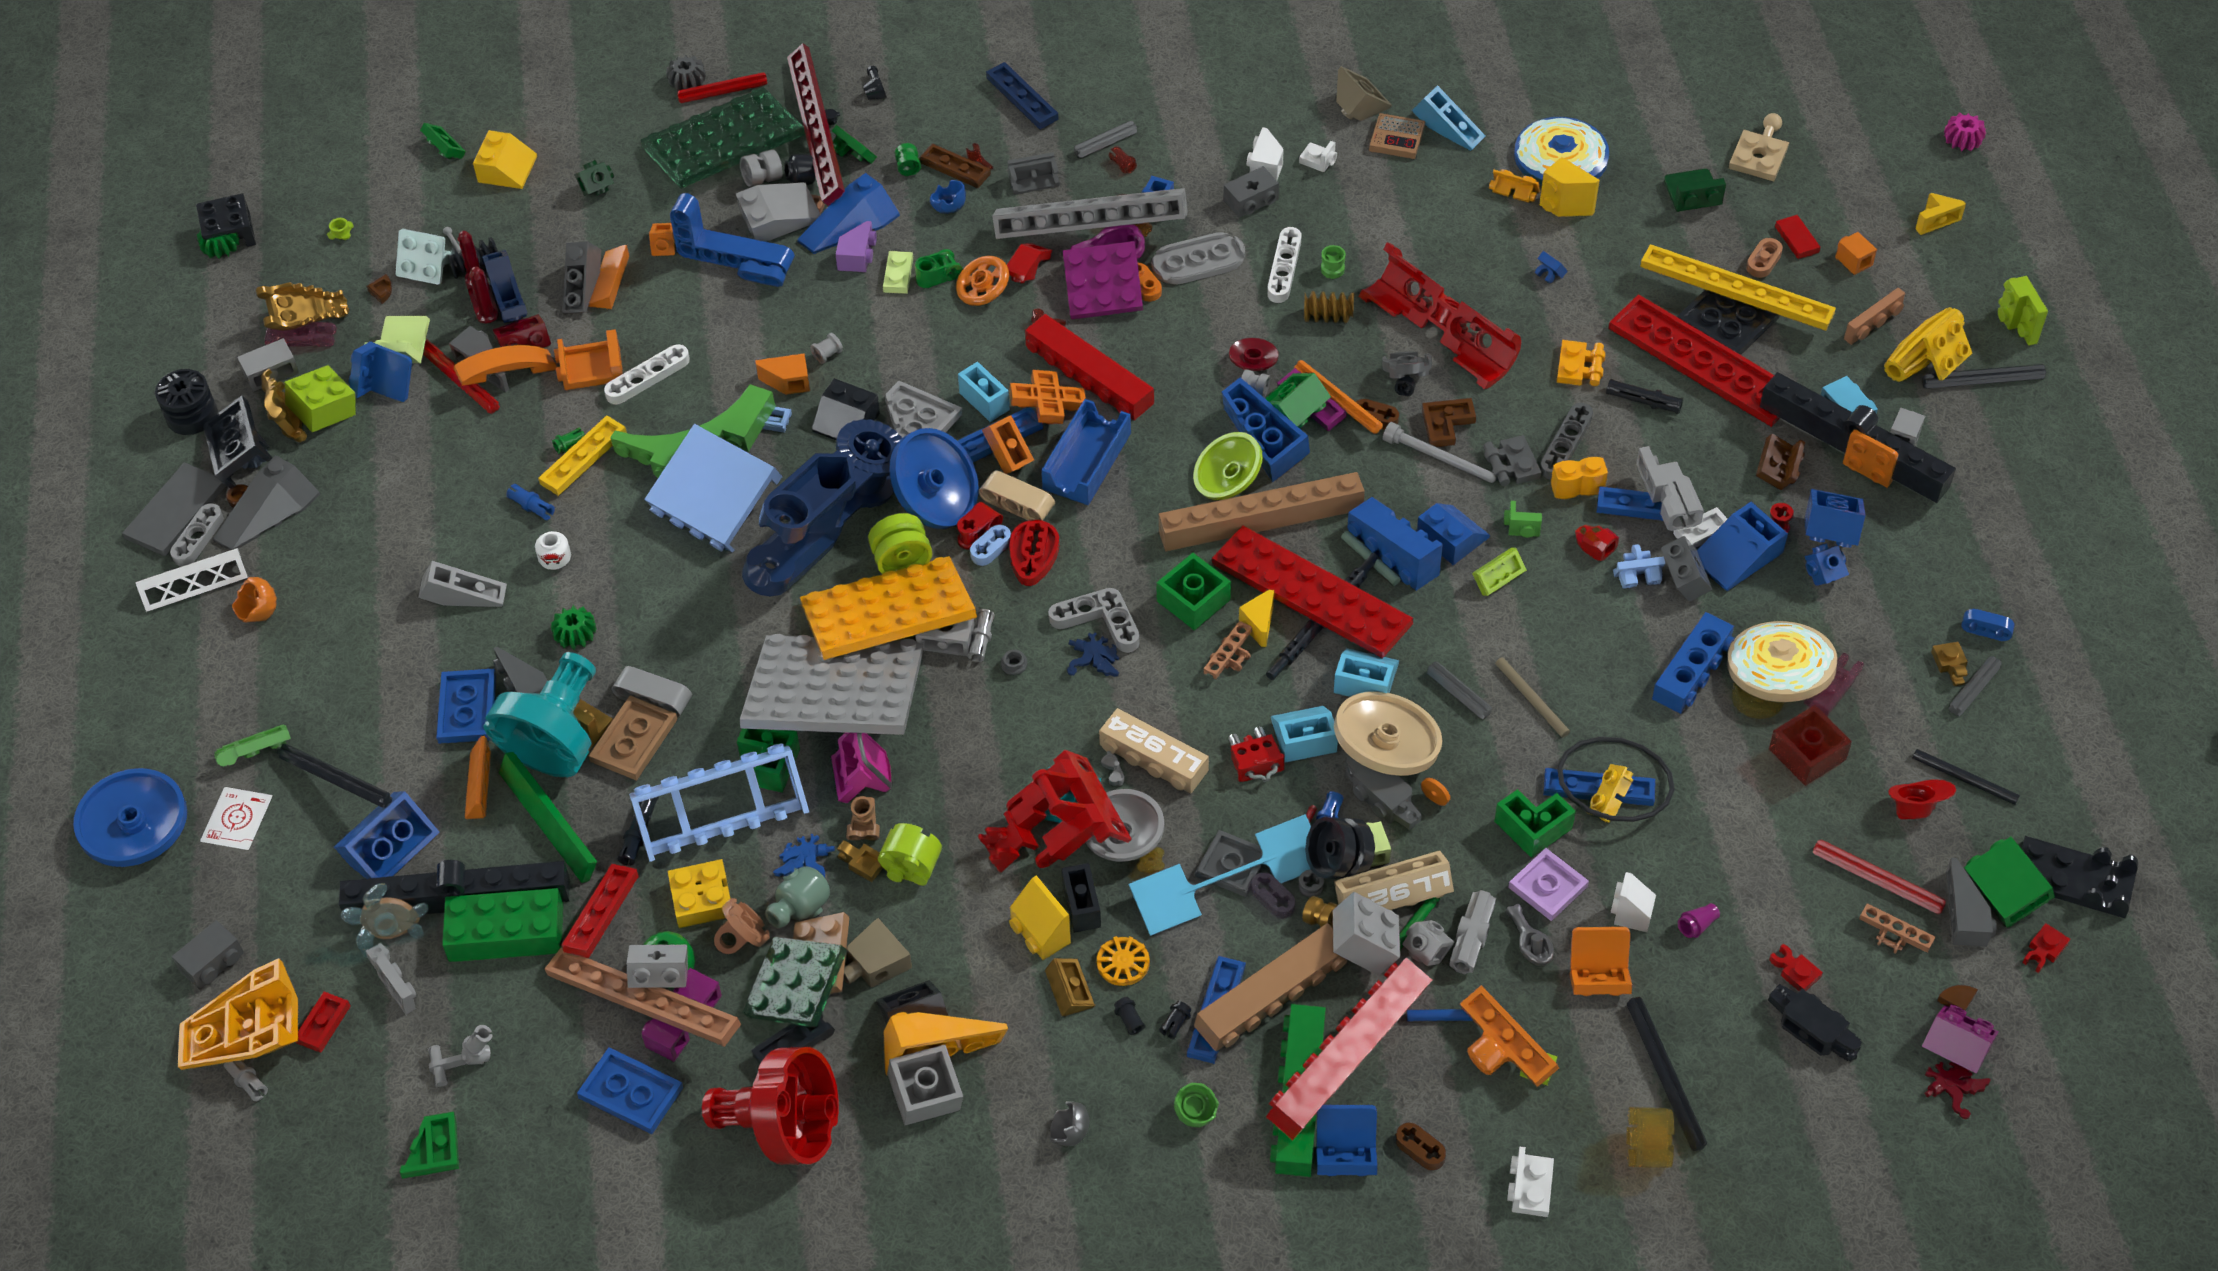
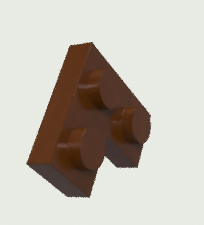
[1422,398,1476,447]

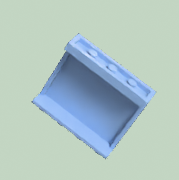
[644,424,782,552]

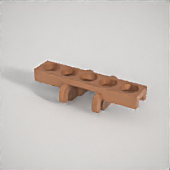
[1204,621,1252,679]
[1859,904,1935,954]

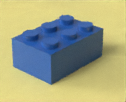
[1804,489,1865,548]

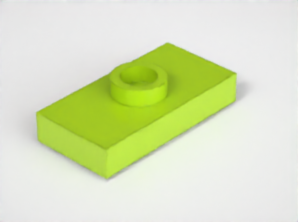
[1472,548,1527,596]

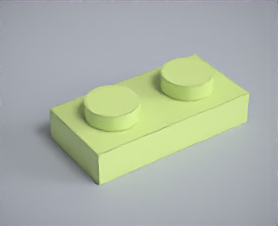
[883,251,913,294]

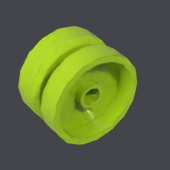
[868,513,932,574]

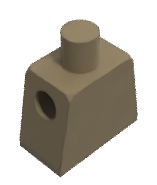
[843,918,912,987]

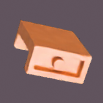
[554,329,623,390]

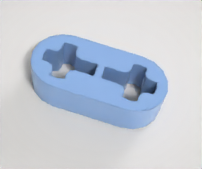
[970,525,1011,566]

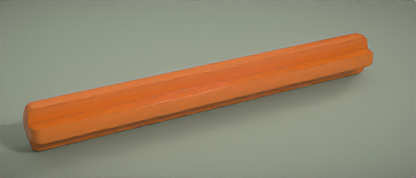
[1294,360,1383,434]

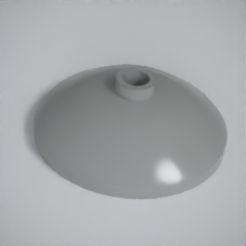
[1085,789,1165,861]

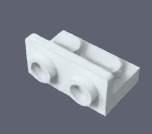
[1507,1146,1554,1217]

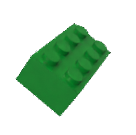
[443,888,563,962]

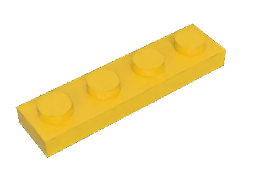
[538,416,627,496]

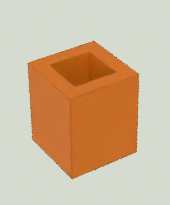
[1835,232,1877,275]

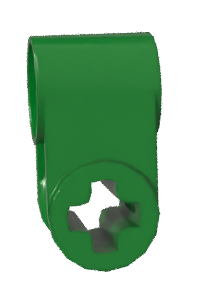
[915,249,963,288]

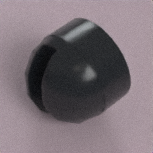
[1394,375,1416,397]

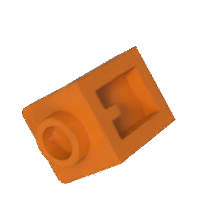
[649,223,676,256]

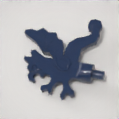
[1067,633,1119,677]

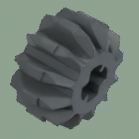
[666,55,706,92]

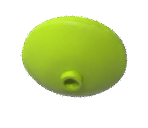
[1193,432,1263,500]

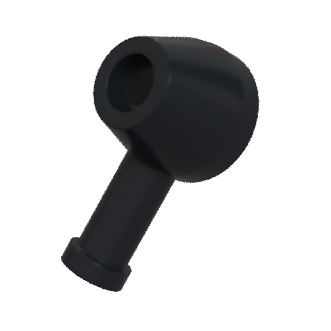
[863,66,887,100]

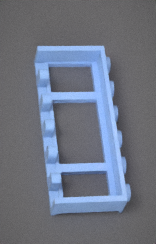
[629,744,809,861]

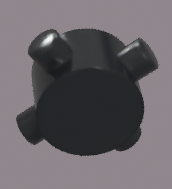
[825,109,840,125]

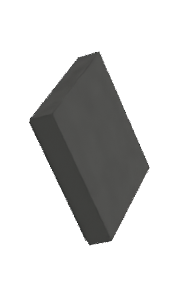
[1195,830,1263,897]

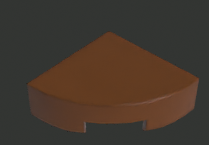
[367,274,392,304]
[1937,985,1978,1011]

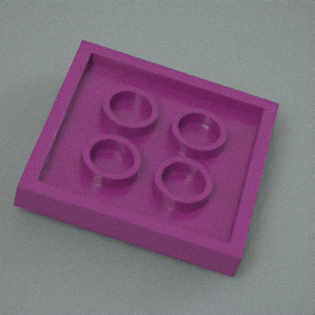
[1063,241,1143,319]

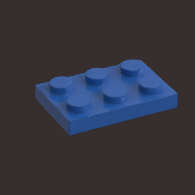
[436,669,496,744]
[577,1047,683,1134]

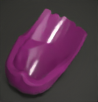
[1071,224,1145,260]

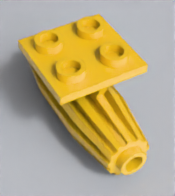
[1884,307,1972,382]

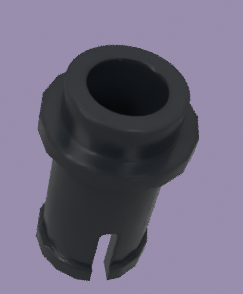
[1114,997,1145,1035]
[1159,1001,1191,1039]

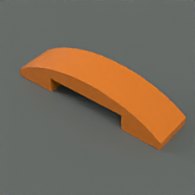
[454,345,557,386]

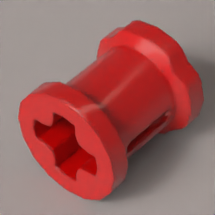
[1770,503,1794,533]

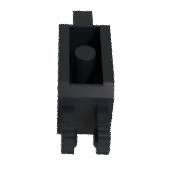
[1768,984,1862,1062]

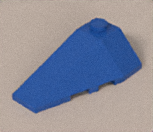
[797,173,900,254]

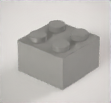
[1333,892,1400,976]
[887,1045,963,1125]

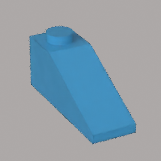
[1412,85,1485,151]

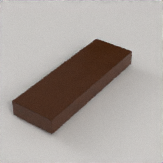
[919,144,991,188]

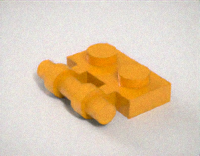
[1557,340,1606,386]

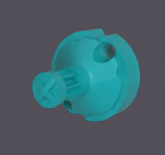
[483,652,596,777]

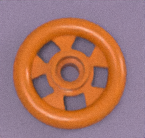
[956,256,1009,306]

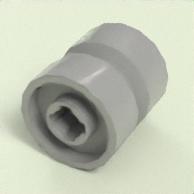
[740,150,783,187]

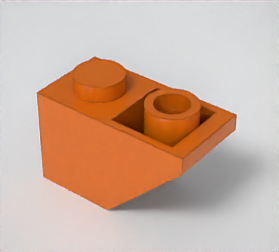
[755,354,810,395]

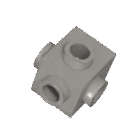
[1402,920,1454,966]

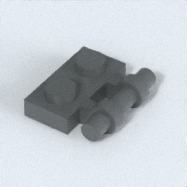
[1483,435,1542,486]

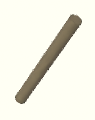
[1495,657,1570,738]

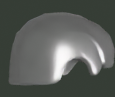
[1050,1101,1089,1146]

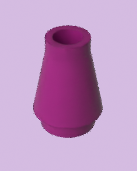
[1677,903,1720,938]

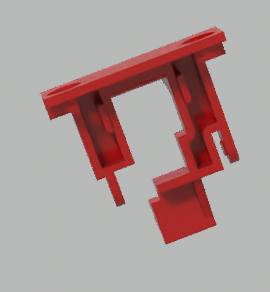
[978,750,1132,872]

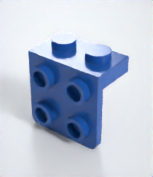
[348,342,412,402]
[1316,1105,1377,1176]

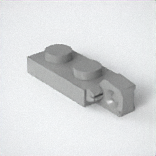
[366,943,416,1015]

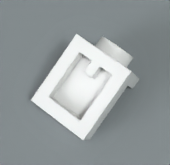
[1299,141,1337,172]

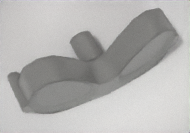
[1101,751,1125,786]

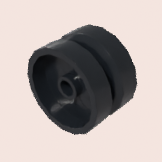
[1305,817,1375,879]

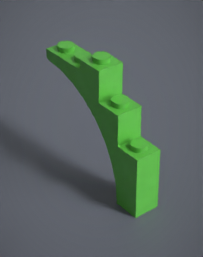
[610,384,776,478]

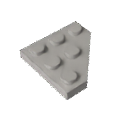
[885,381,962,438]

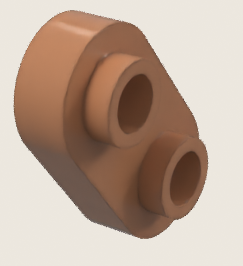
[1747,238,1783,278]

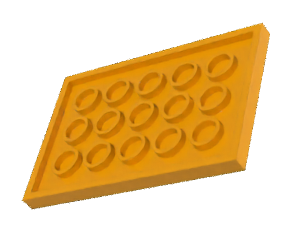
[800,556,977,660]

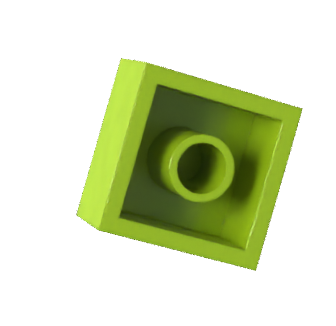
[284,365,356,432]

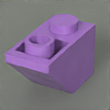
[836,221,877,272]

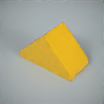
[1239,590,1274,647]

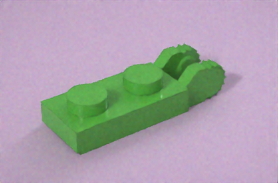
[214,724,291,767]

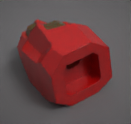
[1575,525,1619,561]

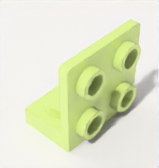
[364,316,430,363]

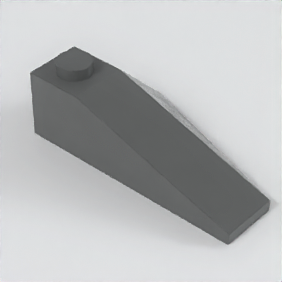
[213,455,320,550]

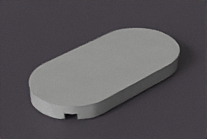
[1152,232,1245,284]

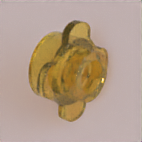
[1137,847,1165,874]

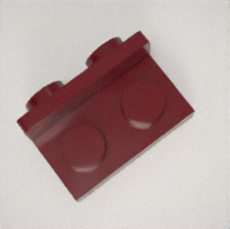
[493,314,551,348]

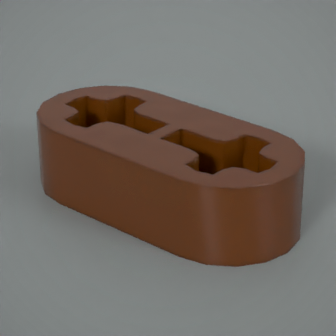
[1353,399,1399,430]
[1396,1122,1446,1170]

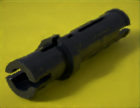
[1606,379,1683,414]
[617,796,659,866]

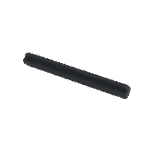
[1922,364,2046,389]

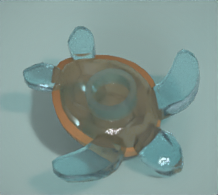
[341,883,428,957]

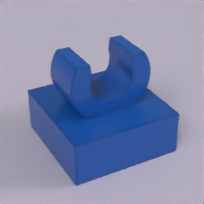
[1535,251,1568,283]

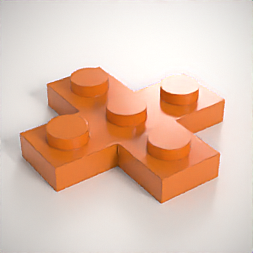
[1009,370,1086,424]

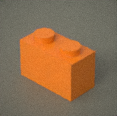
[982,415,1034,474]

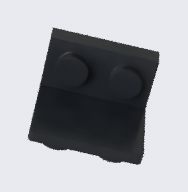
[196,193,256,247]

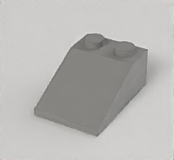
[736,183,821,242]

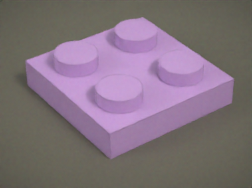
[1508,848,1589,921]

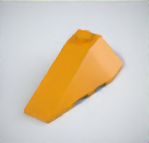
[884,1012,1008,1076]

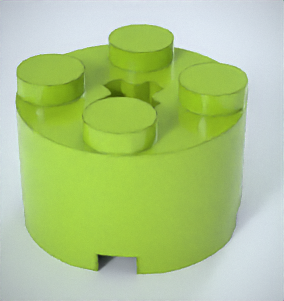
[878,823,942,886]

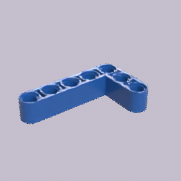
[670,193,795,275]

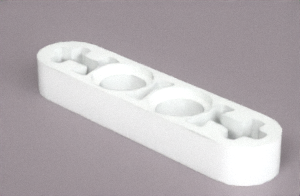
[1268,227,1301,303]
[604,345,689,404]

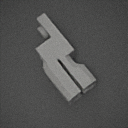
[1636,446,1704,531]

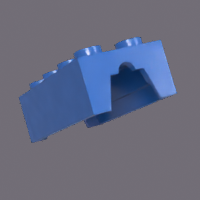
[1041,399,1131,506]

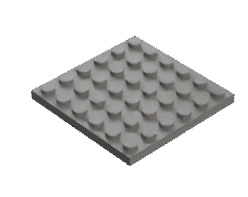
[740,634,923,735]

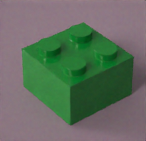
[1156,553,1231,631]

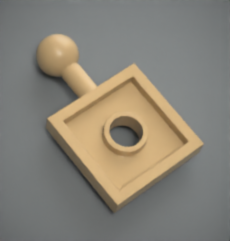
[1728,113,1789,181]

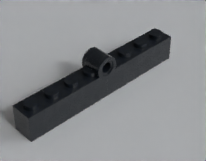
[1759,372,1956,503]
[339,860,570,922]

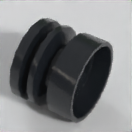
[155,369,218,435]

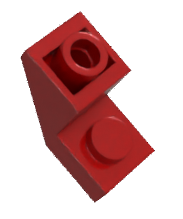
[1007,243,1052,283]

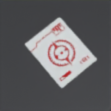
[200,787,272,850]

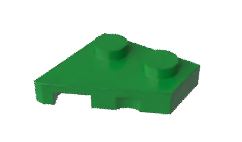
[400,1111,459,1179]

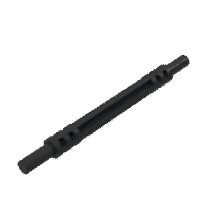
[1266,553,1380,680]

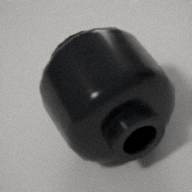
[784,154,816,185]

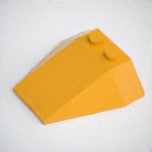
[178,958,298,1070]

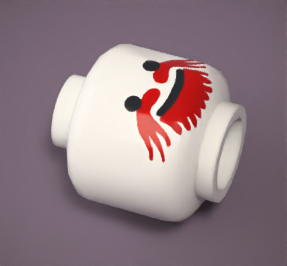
[535,531,571,570]

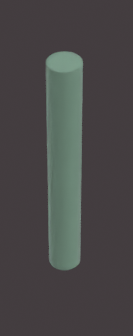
[1341,531,1401,586]

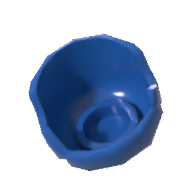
[929,180,966,214]

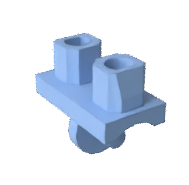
[1613,544,1665,588]

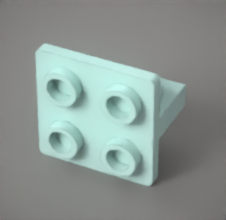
[396,229,451,285]

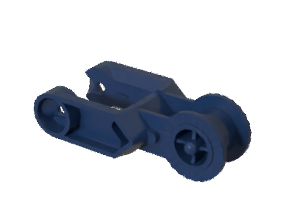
[742,419,902,597]

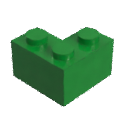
[737,728,800,793]
[1494,789,1576,858]

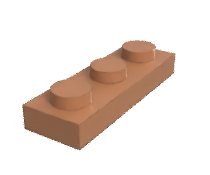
[1844,288,1905,345]

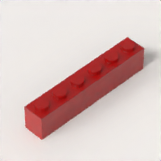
[1025,314,1154,421]

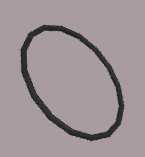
[1557,736,1675,822]

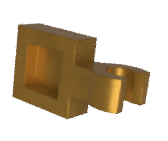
[1931,642,1968,686]
[837,840,883,882]

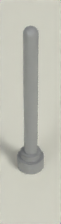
[1383,422,1497,483]

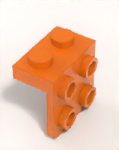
[1843,430,1898,488]
[1570,927,1632,996]

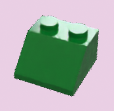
[1265,373,1331,428]

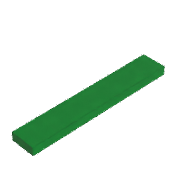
[499,752,597,883]

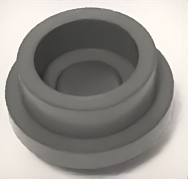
[1001,650,1027,675]

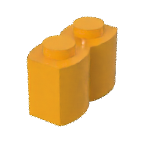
[1551,457,1608,499]

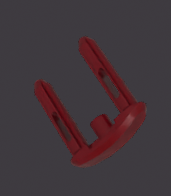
[457,231,499,323]

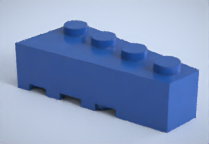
[1222,377,1310,482]
[1347,497,1443,591]

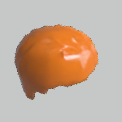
[232,577,277,623]

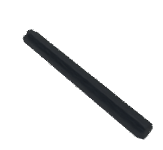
[277,744,392,808]
[1627,997,1707,1151]

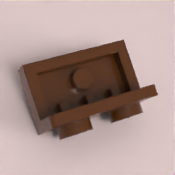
[1756,434,1805,490]

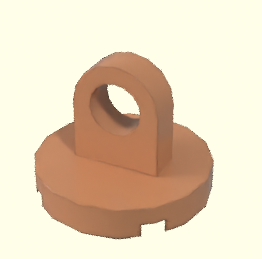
[714,898,770,954]

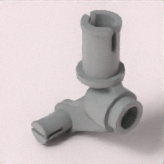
[428,1025,492,1087]

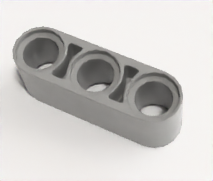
[611,666,692,718]

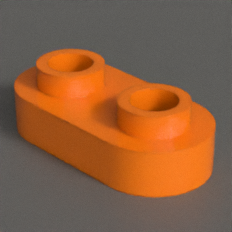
[1138,263,1162,302]

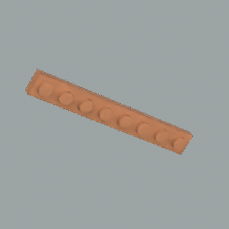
[544,948,741,1047]

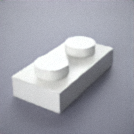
[1673,507,1727,548]

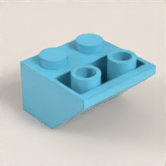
[1334,648,1399,697]
[1271,706,1338,763]

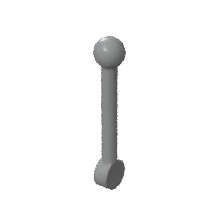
[443,227,460,253]

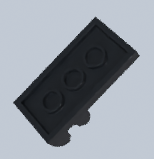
[203,396,272,489]
[2021,836,2139,918]

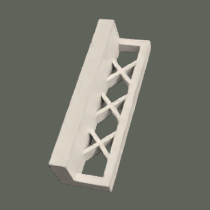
[135,548,248,612]

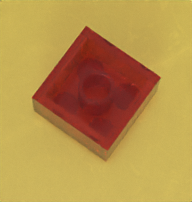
[1769,705,1852,786]

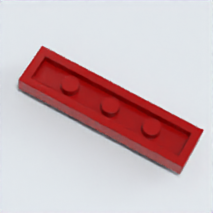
[562,864,639,958]

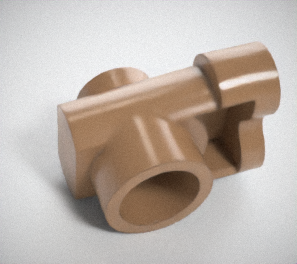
[846,796,880,840]

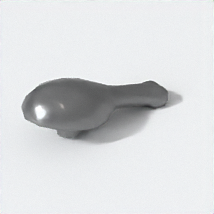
[1506,904,1554,966]

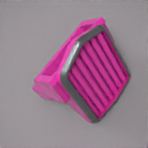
[831,732,892,803]

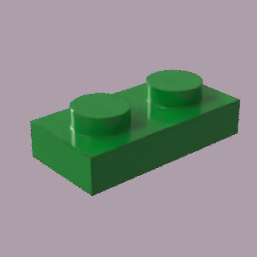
[420,123,466,159]

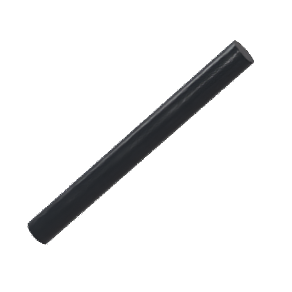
[1912,749,2020,805]

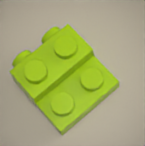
[1998,276,2048,346]

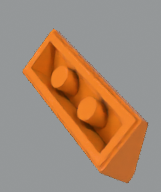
[588,245,629,309]
[465,736,491,819]

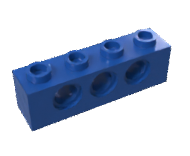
[1652,612,1735,714]

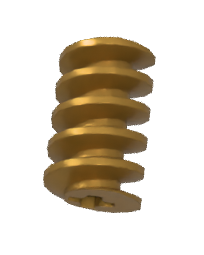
[1304,291,1354,323]

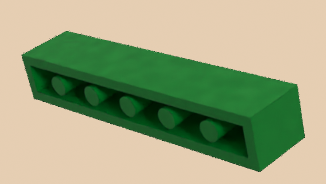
[1270,1004,1326,1177]

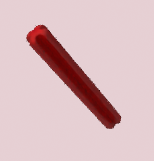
[677,72,767,103]

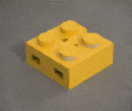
[668,859,731,928]

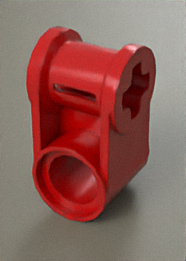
[957,502,1003,550]

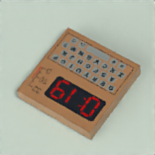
[1369,113,1425,159]

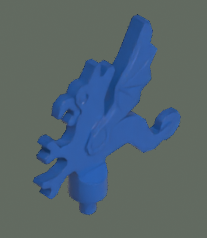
[773,834,835,877]

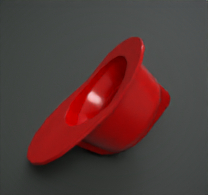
[1888,779,1956,819]

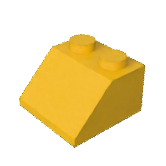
[473,130,537,189]
[1539,157,1599,217]
[1009,875,1071,960]

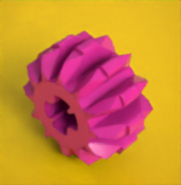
[1944,112,1986,152]

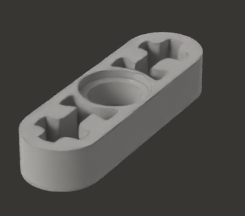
[170,504,224,567]

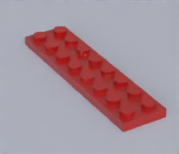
[1608,294,1780,427]
[1212,526,1413,659]

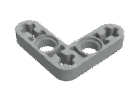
[1048,588,1140,653]

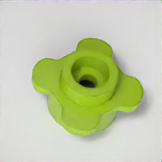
[327,218,354,240]

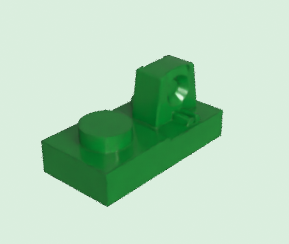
[832,125,877,164]

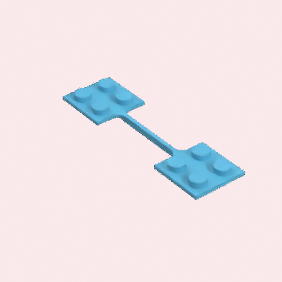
[1128,814,1311,936]

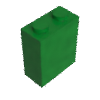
[1964,836,2055,928]

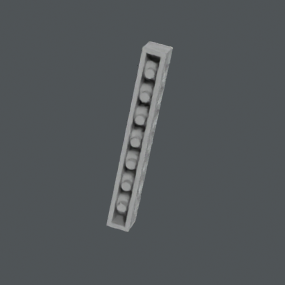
[992,188,1188,239]

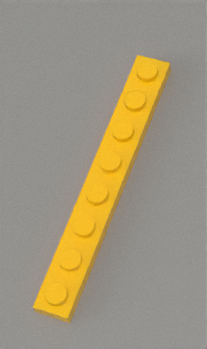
[1640,244,1836,331]

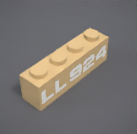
[1099,708,1209,794]
[1334,851,1454,911]

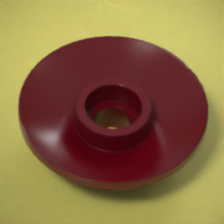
[1229,338,1279,371]

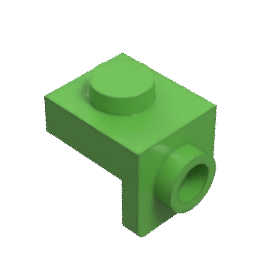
[1504,501,1542,538]

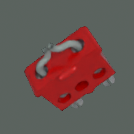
[1228,727,1285,782]

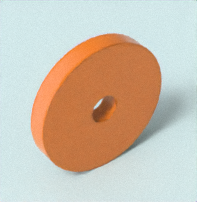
[1421,778,1450,806]

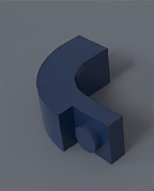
[482,250,528,323]

